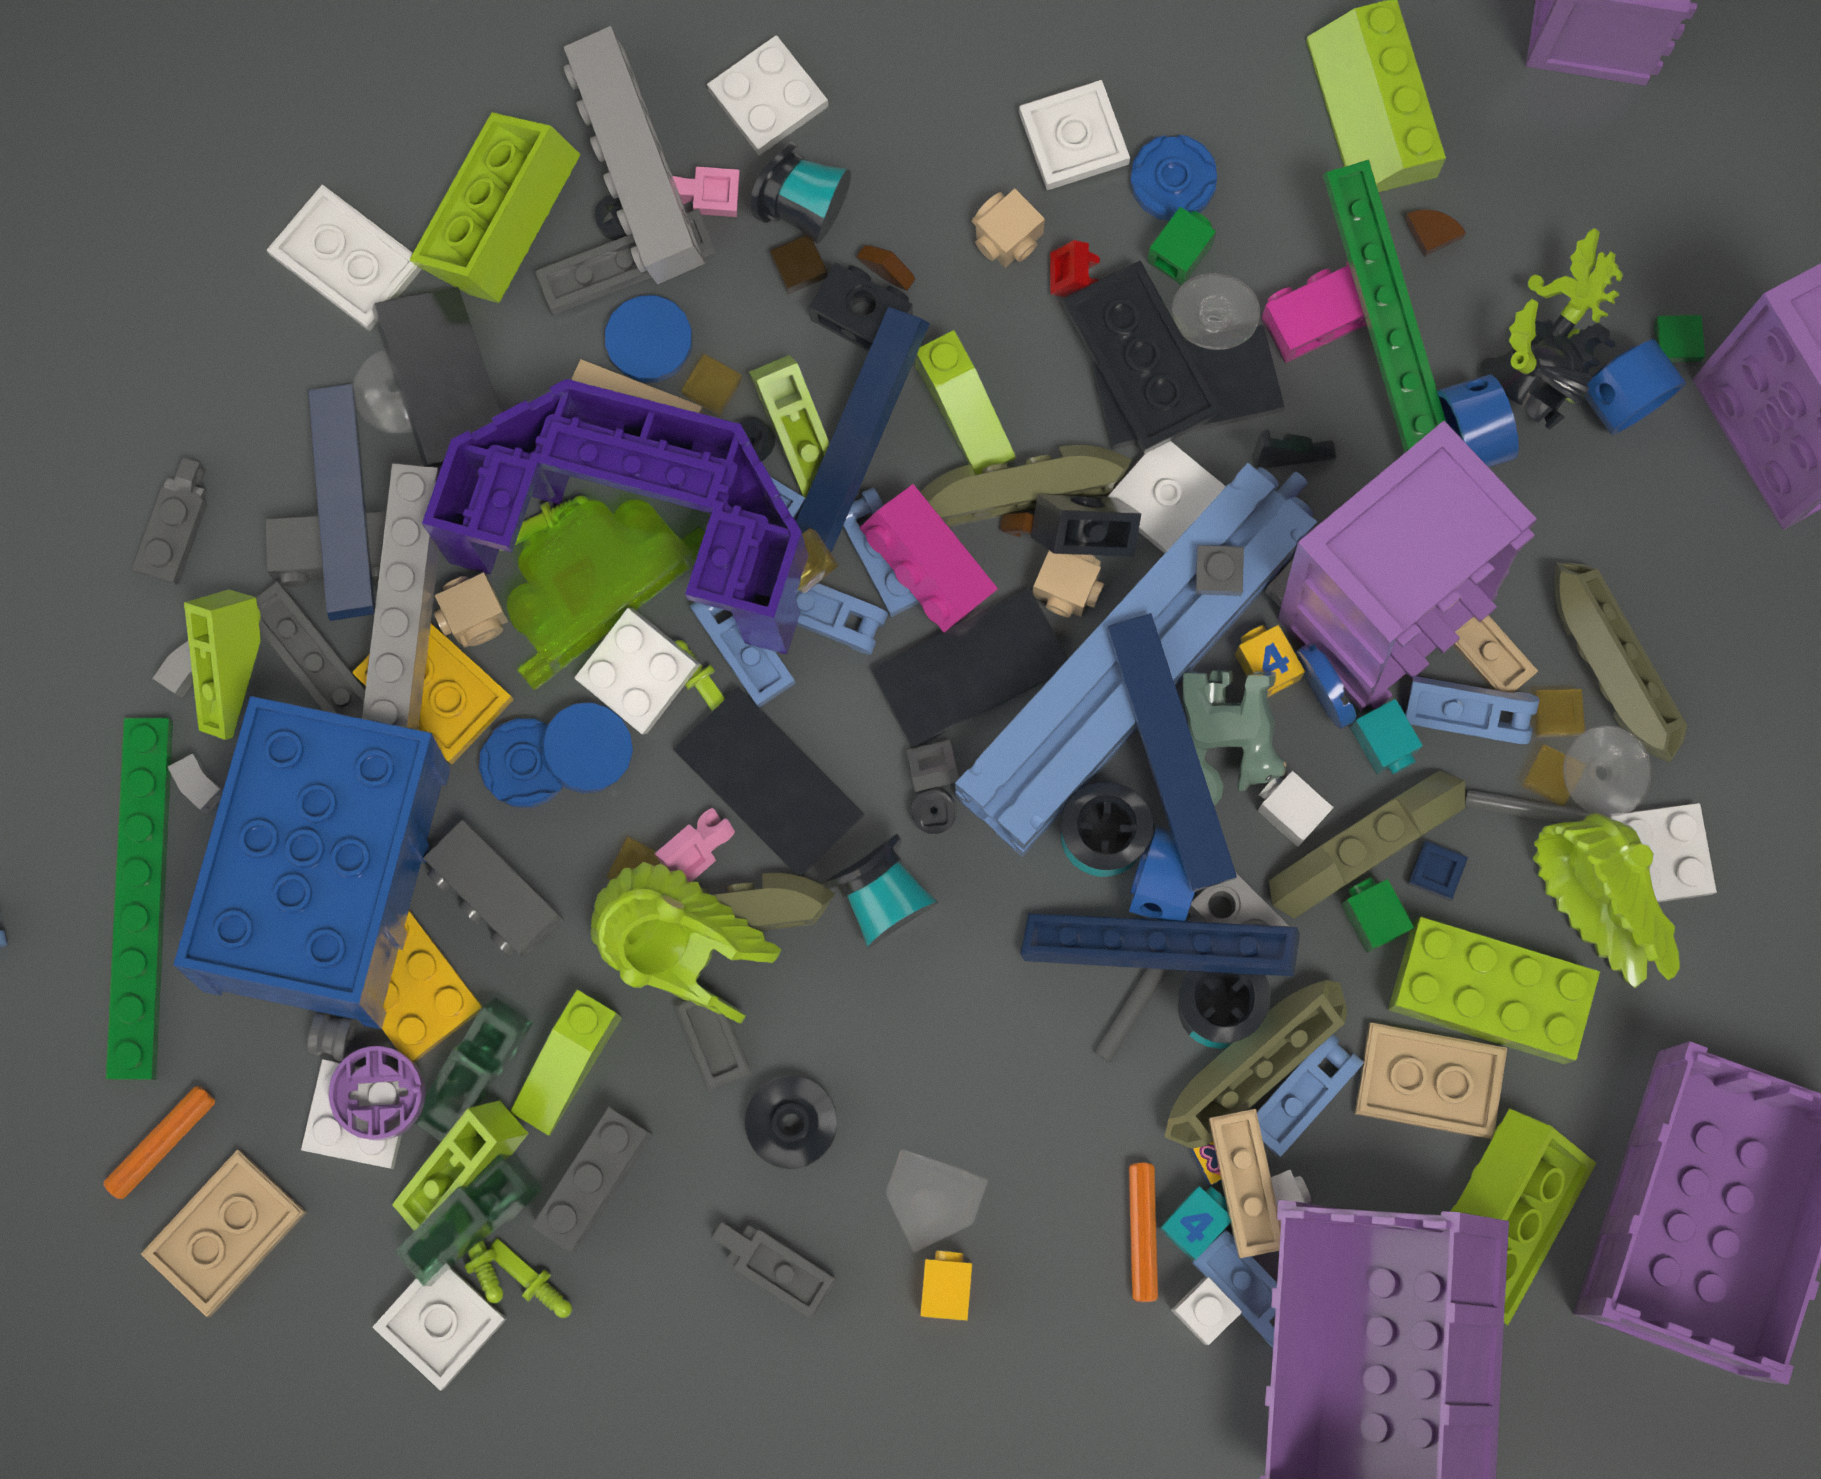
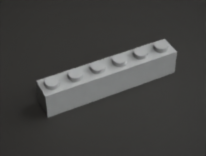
[563,26,706,284]
[362,464,440,730]

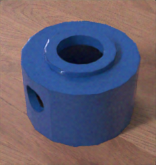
[1583,339,1687,435]
[1437,374,1519,467]
[1128,826,1195,921]

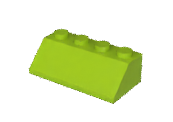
[1306,0,1446,192]
[409,112,581,303]
[1450,1108,1597,1325]

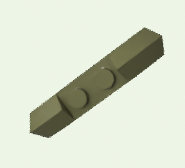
[920,445,1132,527]
[1554,562,1687,763]
[1269,771,1465,919]
[702,873,835,931]
[1165,980,1348,1149]

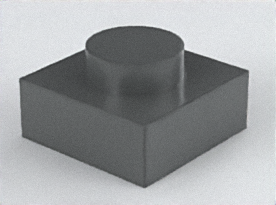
[1195,545,1244,596]
[906,740,959,792]

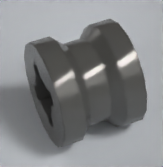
[307,1011,357,1061]

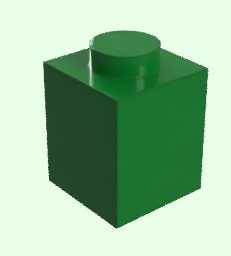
[1147,207,1216,286]
[1342,878,1414,953]

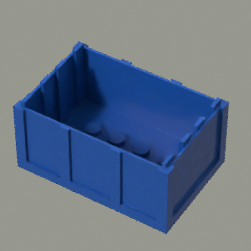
[173,696,451,1030]

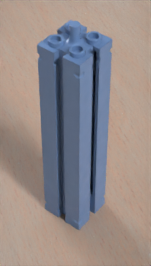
[955,463,1317,857]

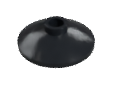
[745,1076,837,1169]

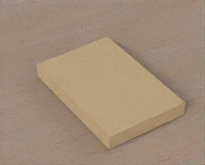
[1354,1023,1507,1140]
[141,1150,307,1317]

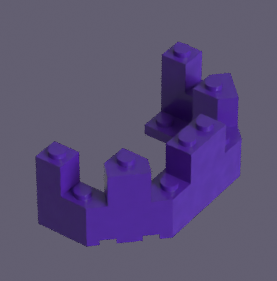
[422,379,808,655]

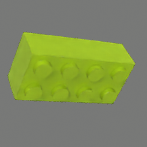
[1388,917,1600,1065]

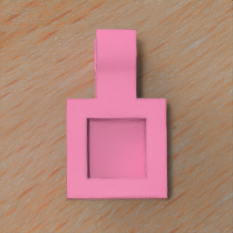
[673,167,740,217]
[655,808,735,882]

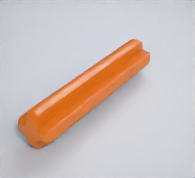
[103,1086,215,1199]
[1129,1163,1158,1302]

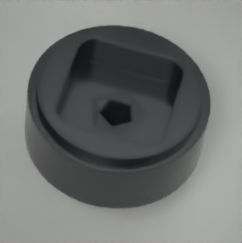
[595,195,627,240]
[739,417,775,461]
[911,787,956,834]

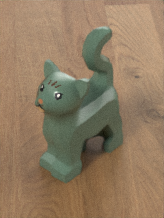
[1183,670,1287,806]

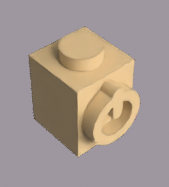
[971,188,1045,268]
[1033,551,1105,618]
[434,572,509,648]

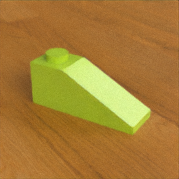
[915,330,1016,475]
[749,355,830,499]
[184,589,261,740]
[510,990,622,1136]
[392,1101,529,1238]

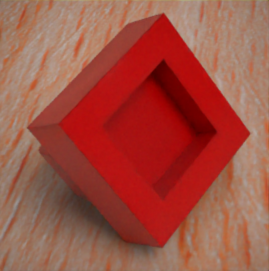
[1050,240,1100,297]

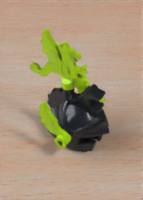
[1481,228,1623,430]

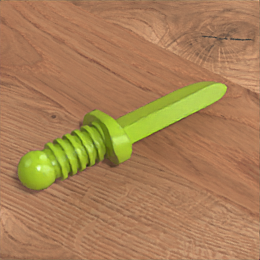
[499,495,589,551]
[674,640,725,711]
[454,1202,504,1303]
[490,1238,572,1318]

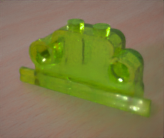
[507,500,705,691]

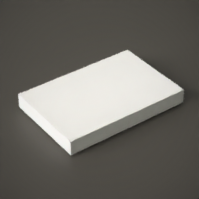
[267,184,422,331]

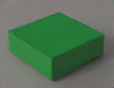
[1654,315,1705,362]

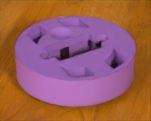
[329,1046,426,1141]

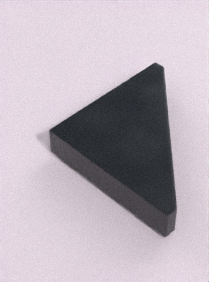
[1252,429,1336,469]

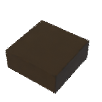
[770,235,828,295]

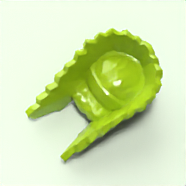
[1533,813,1680,988]
[591,862,782,1024]

